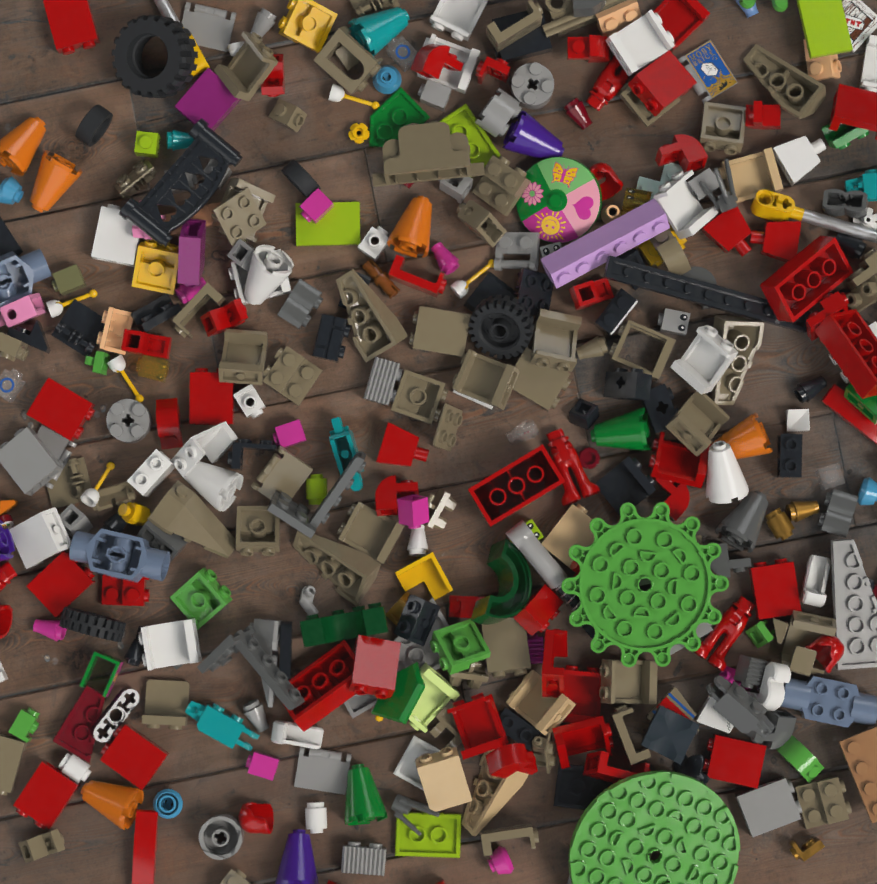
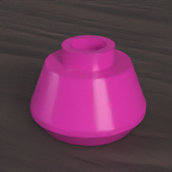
[487,846,514,875]

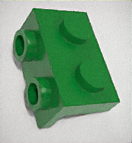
[821,123,869,150]

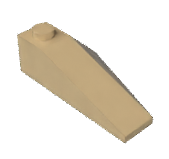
[461,748,529,836]

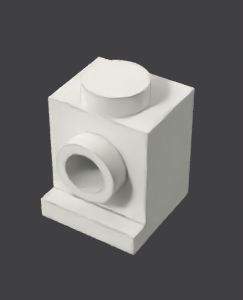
[358,226,389,261]
[233,384,266,419]

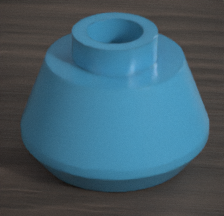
[372,65,402,94]
[0,177,24,205]
[857,477,877,505]
[153,789,183,819]

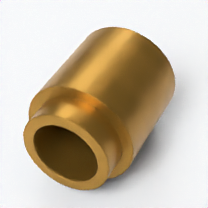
[765,507,795,541]

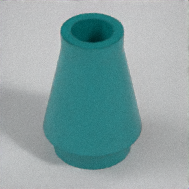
[166,130,194,151]

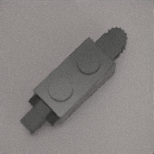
[706,675,775,738]

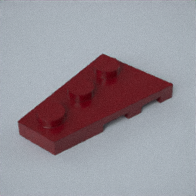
[53,685,105,763]

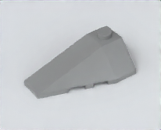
[250,618,281,708]

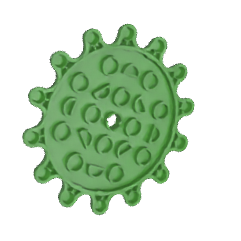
[561,502,729,667]

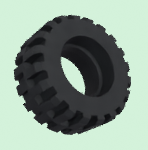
[111,15,198,98]

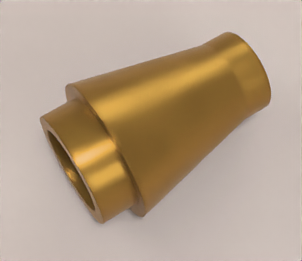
[786,501,819,522]

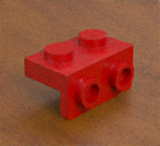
[475,56,511,84]

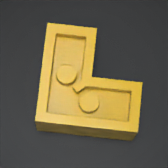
[395,552,453,600]

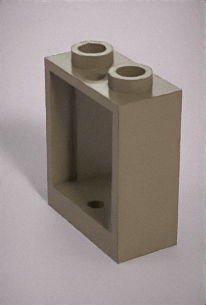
[609,320,676,381]

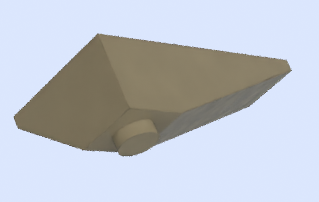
[743,44,827,119]
[336,269,408,362]
[712,315,765,405]
[147,480,236,559]
[293,531,381,606]

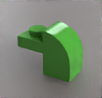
[776,735,824,783]

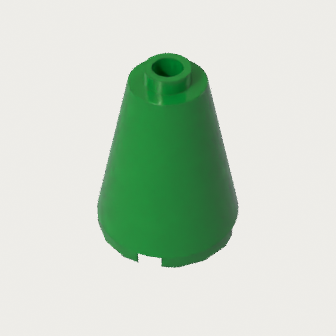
[591,408,651,451]
[344,764,388,826]

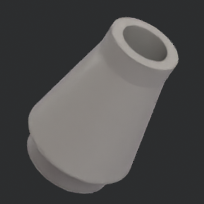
[250,8,277,37]
[243,699,270,733]

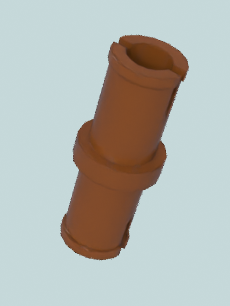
[362,258,400,299]

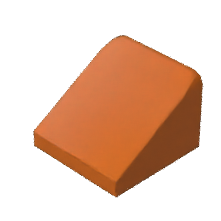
[0,500,18,515]

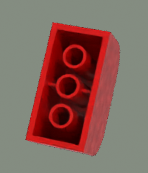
[468,444,565,527]

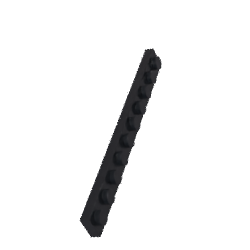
[603,256,811,333]

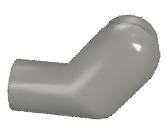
[299,585,319,616]

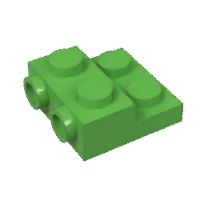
[170,567,233,630]
[430,619,491,675]

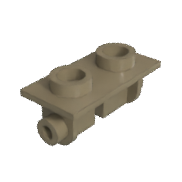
[93,481,136,512]
[532,732,557,774]

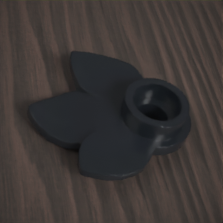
[674,754,710,784]

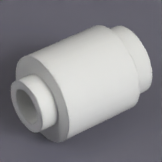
[58,753,92,784]
[305,802,327,833]

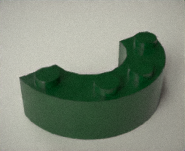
[471,539,532,625]
[300,602,389,647]

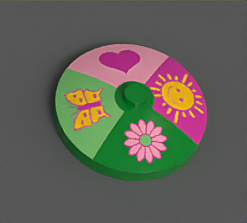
[516,157,602,243]

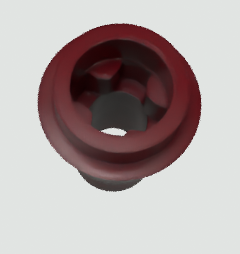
[563,97,593,130]

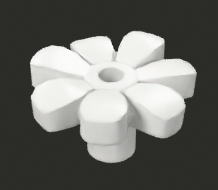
[852,208,877,230]

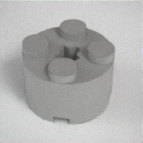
[511,62,554,110]
[474,88,522,138]
[106,399,152,443]
[199,814,244,860]

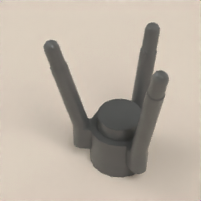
[699,159,738,213]
[391,794,441,836]

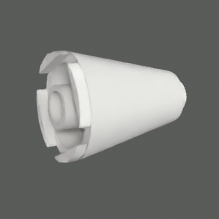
[244,245,294,305]
[705,441,749,504]
[183,461,243,512]

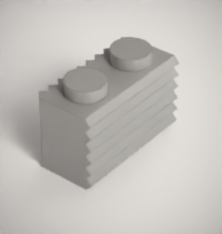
[364,357,403,406]
[341,841,387,876]

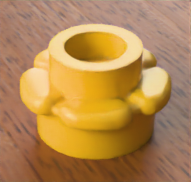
[348,123,370,144]

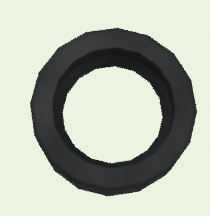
[75,104,113,147]
[281,159,321,198]

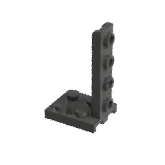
[267,451,366,539]
[197,625,305,710]

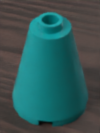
[348,7,410,56]

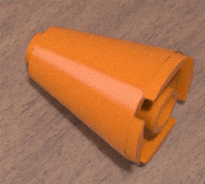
[0,117,46,177]
[29,150,83,212]
[387,196,432,258]
[712,412,773,459]
[81,780,144,830]

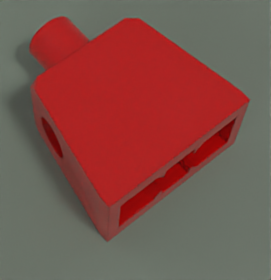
[701,206,752,257]
[749,221,801,263]
[376,422,429,467]

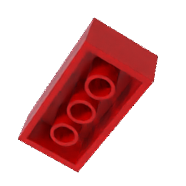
[759,235,854,323]
[814,309,877,399]
[283,640,355,732]

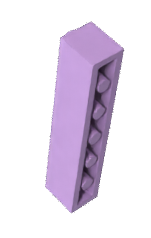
[540,199,670,289]

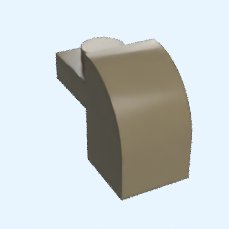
[650,229,692,275]
[18,828,65,863]

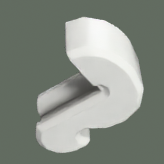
[801,555,831,607]
[746,662,791,711]
[271,720,324,749]

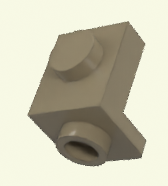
[268,98,307,132]

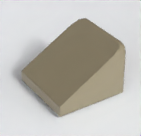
[335,45,361,71]
[773,617,789,644]
[789,646,817,677]

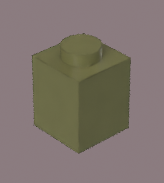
[51,264,87,296]

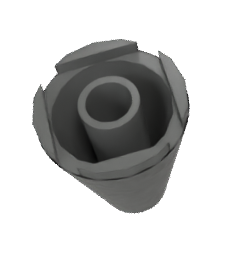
[715,491,769,553]

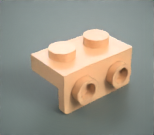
[595,0,642,37]
[803,39,842,81]
[96,306,133,355]

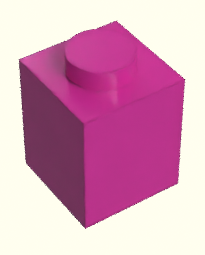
[300,188,334,224]
[273,419,307,448]
[397,494,429,529]
[245,751,280,781]

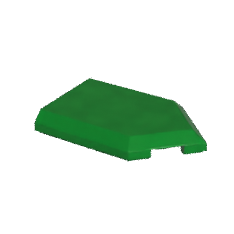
[369,87,430,147]
[371,662,425,724]

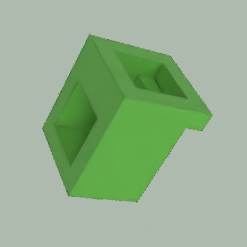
[8,707,40,743]

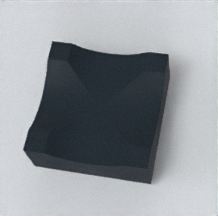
[640,705,700,764]

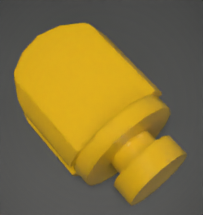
[118,502,151,526]

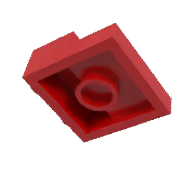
[806,291,849,341]
[101,575,150,606]

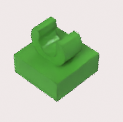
[84,351,110,375]
[745,620,775,649]

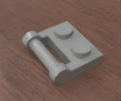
[494,232,540,271]

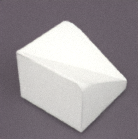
[786,409,810,432]

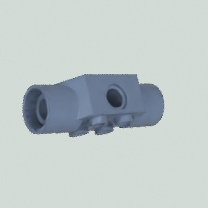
[0,249,52,307]
[69,528,170,583]
[780,675,877,728]

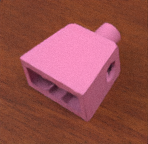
[0,293,47,328]

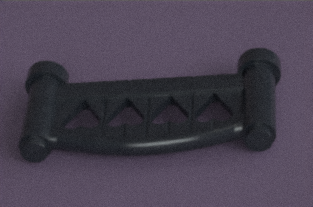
[119,118,243,247]

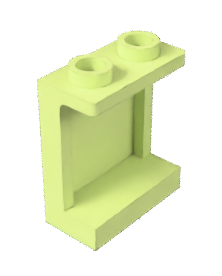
[408,662,460,733]

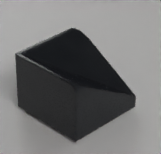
[568,398,599,430]

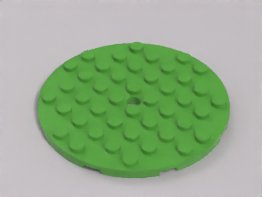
[568,771,740,884]

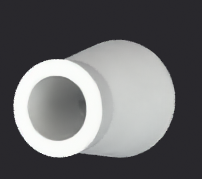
[407,525,428,557]

